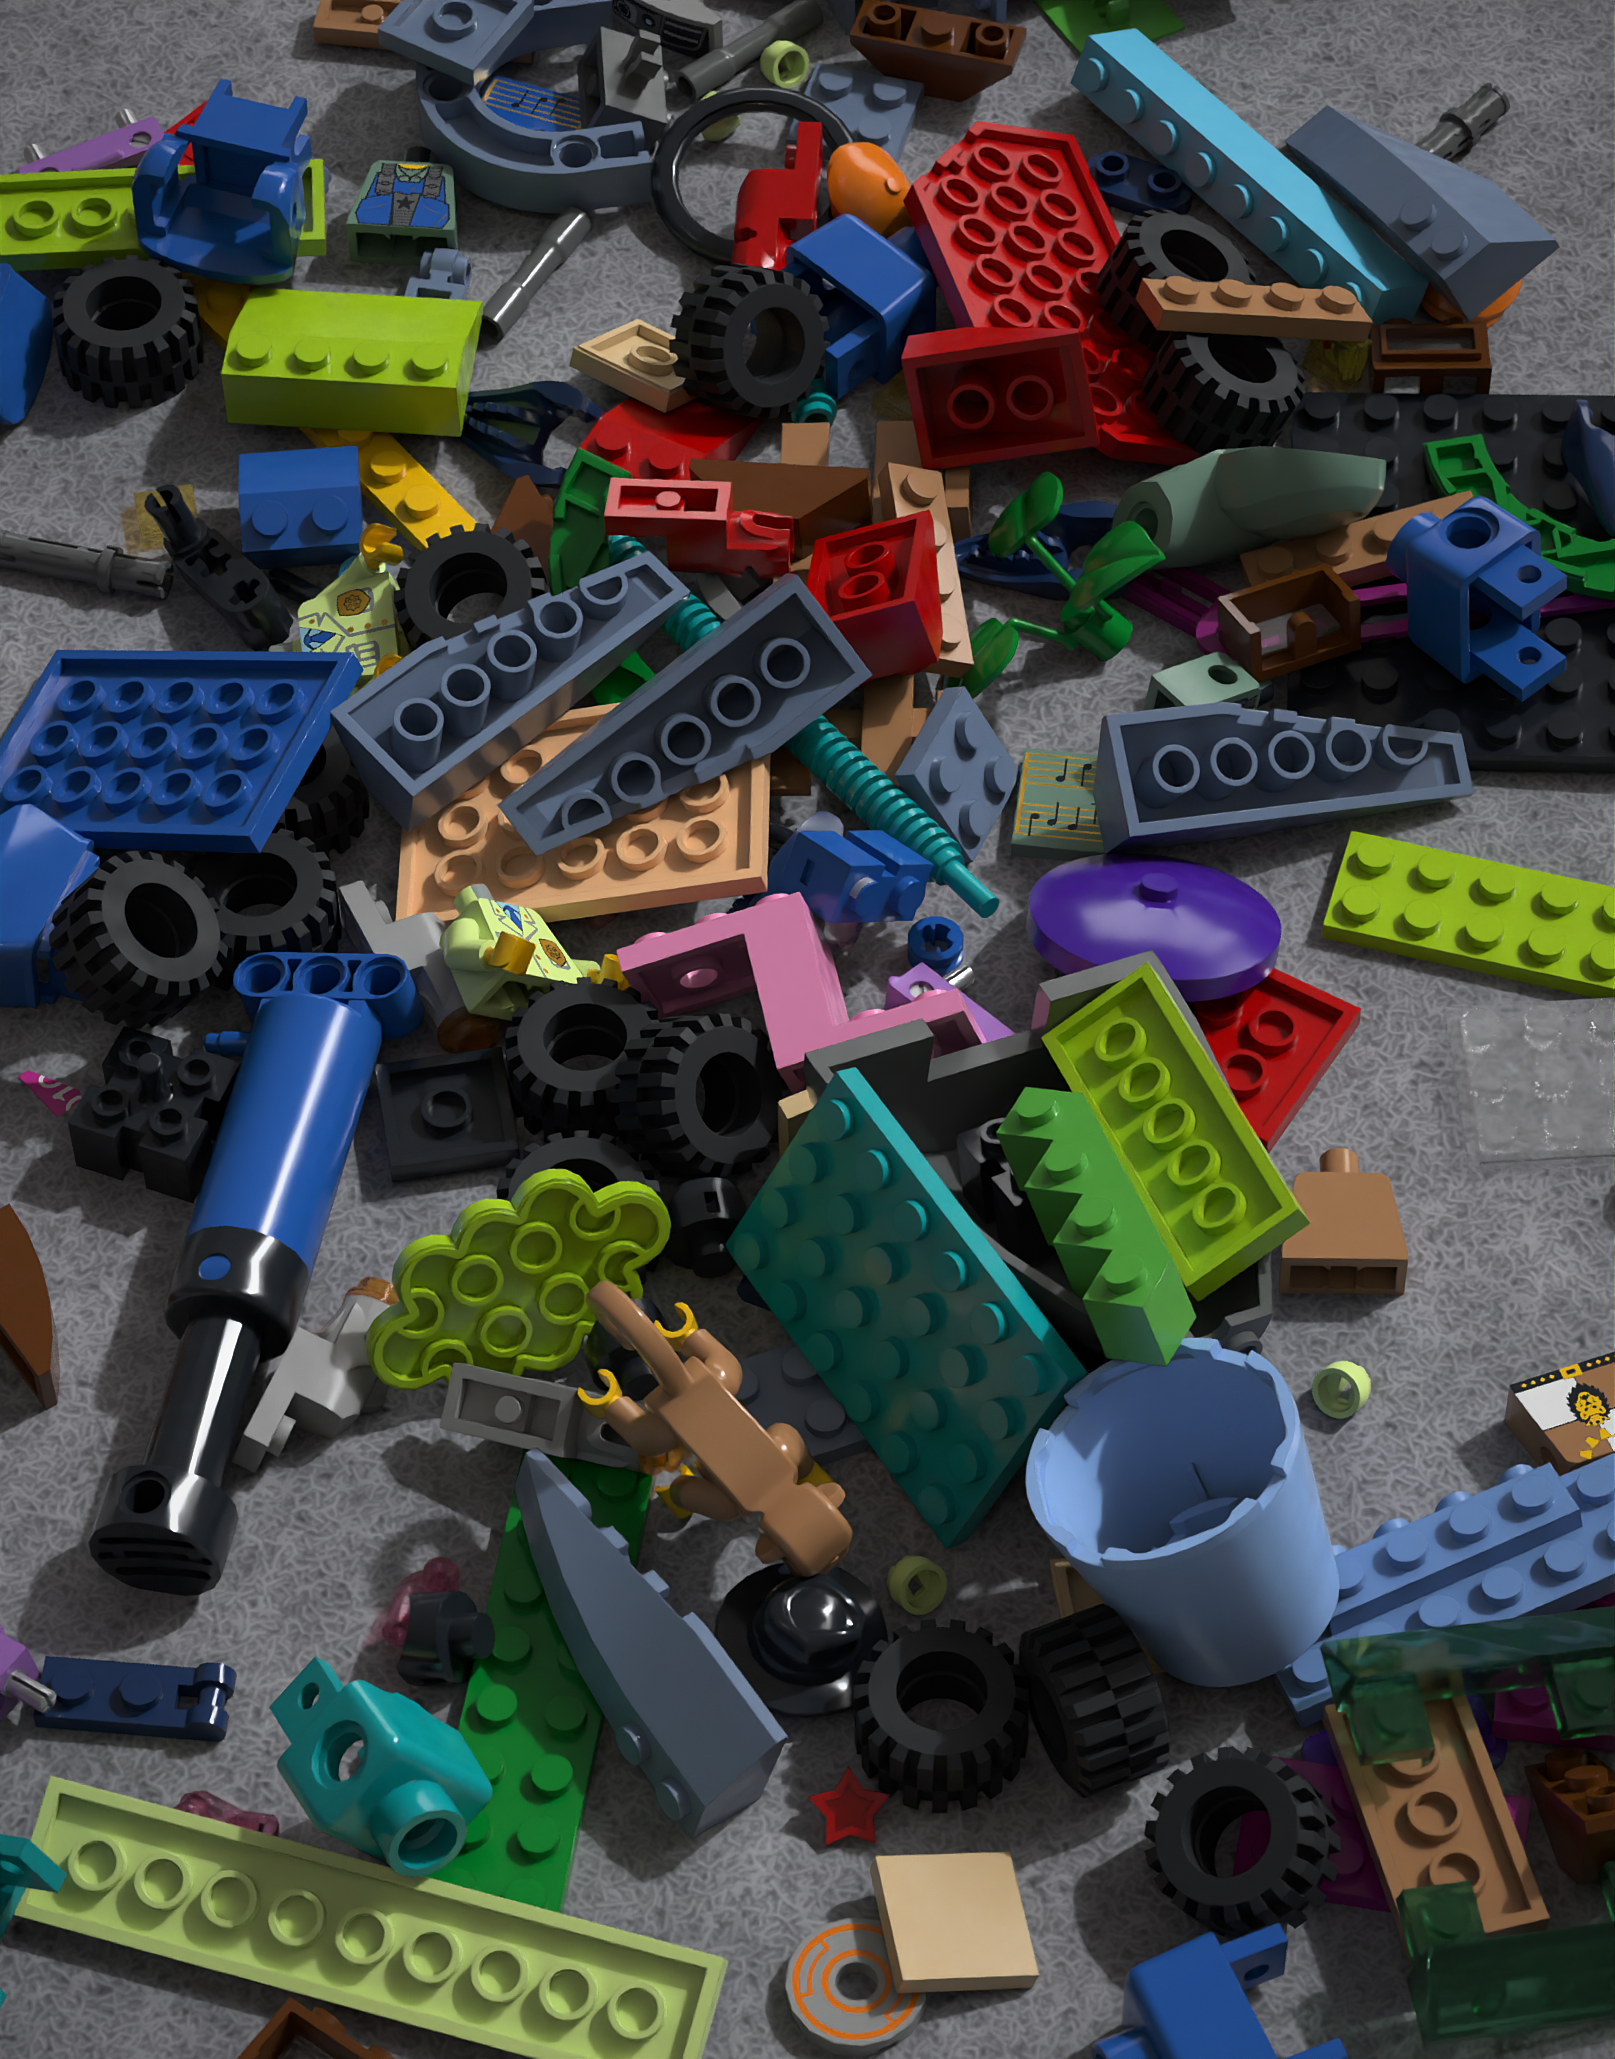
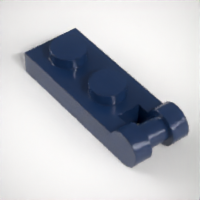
[33,1656,237,1742]

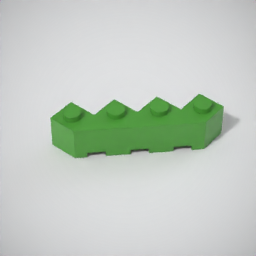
[996,1087,1196,1367]

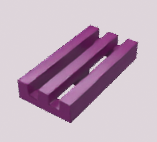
[1121,567,1233,638]

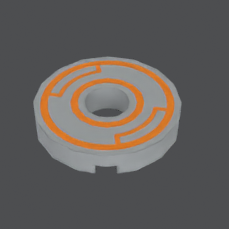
[785,1917,928,2057]

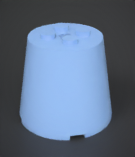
[1026,1338,1339,1687]

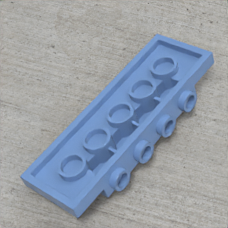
[1271,1453,1615,1729]

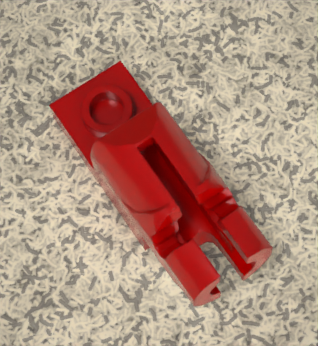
[731,122,823,271]
[604,478,794,579]

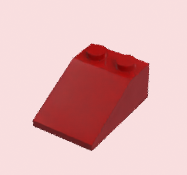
[901,327,1100,470]
[580,397,762,480]
[806,510,943,689]

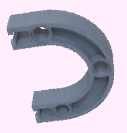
[416,0,652,213]

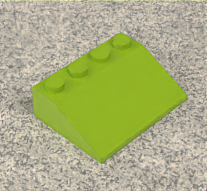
[221,288,483,437]

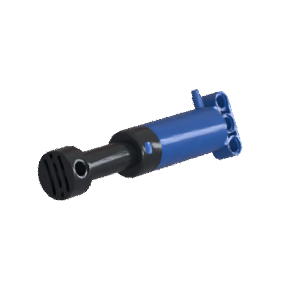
[88,952,425,1596]

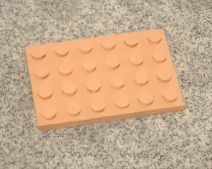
[395,702,770,927]

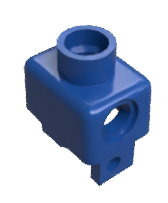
[750,214,939,399]
[1386,496,1567,702]
[1091,1923,1348,2059]

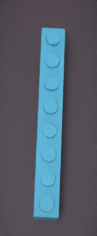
[1070,28,1430,338]

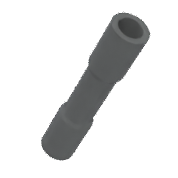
[675,0,823,101]
[479,206,592,341]

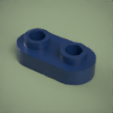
[1087,151,1193,216]

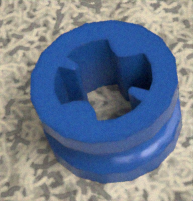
[908,916,964,977]

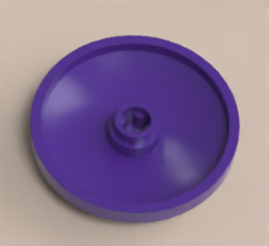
[1026,853,1281,1002]

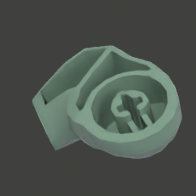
[1112,446,1386,571]

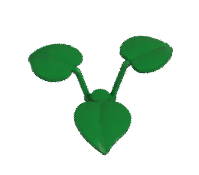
[943,471,1166,699]

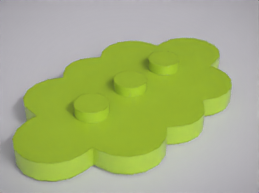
[364,1169,671,1390]

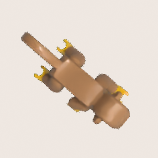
[578,1281,853,1577]

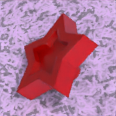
[808,1766,890,1846]

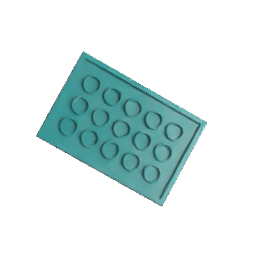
[725,1067,1088,1549]

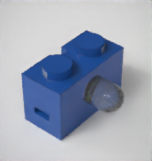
[778,830,934,949]

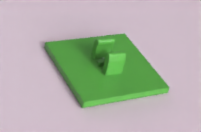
[1034,0,1185,56]

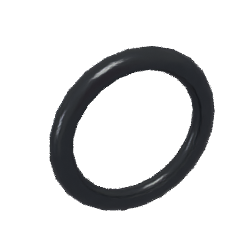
[651,86,858,266]

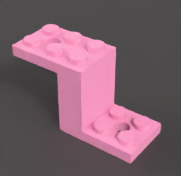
[616,892,987,1095]

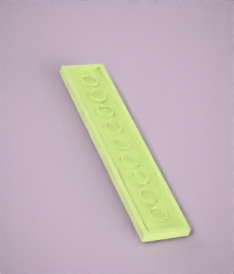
[13,1776,729,2059]

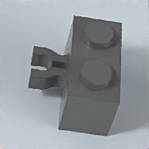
[577,26,671,153]

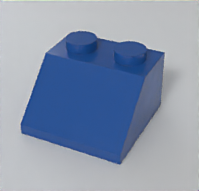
[238,445,364,570]

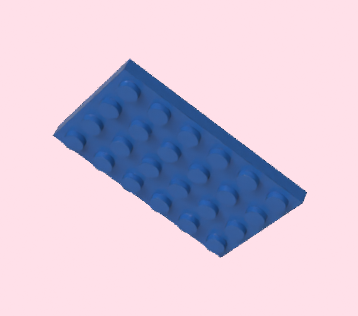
[0,650,364,853]

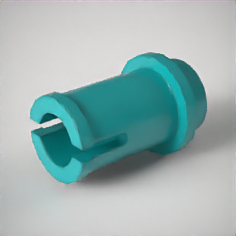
[790,374,837,428]

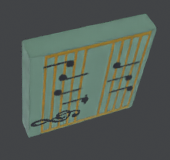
[1011,748,1137,861]

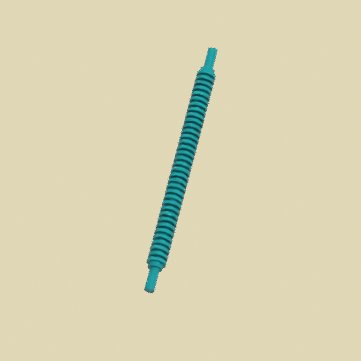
[553,498,1000,918]

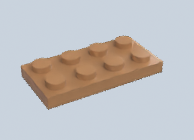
[1322,1675,1550,1964]

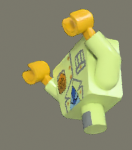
[269,523,412,698]
[439,884,631,1021]

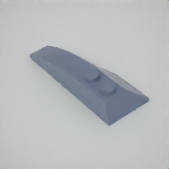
[1284,105,1560,322]
[330,551,691,833]
[497,573,872,856]
[1093,702,1474,854]
[514,1447,788,1838]

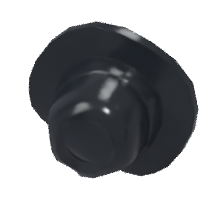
[714,1563,889,1718]

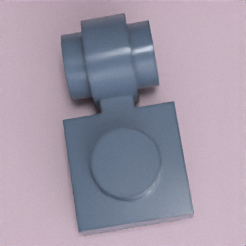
[404,247,472,300]

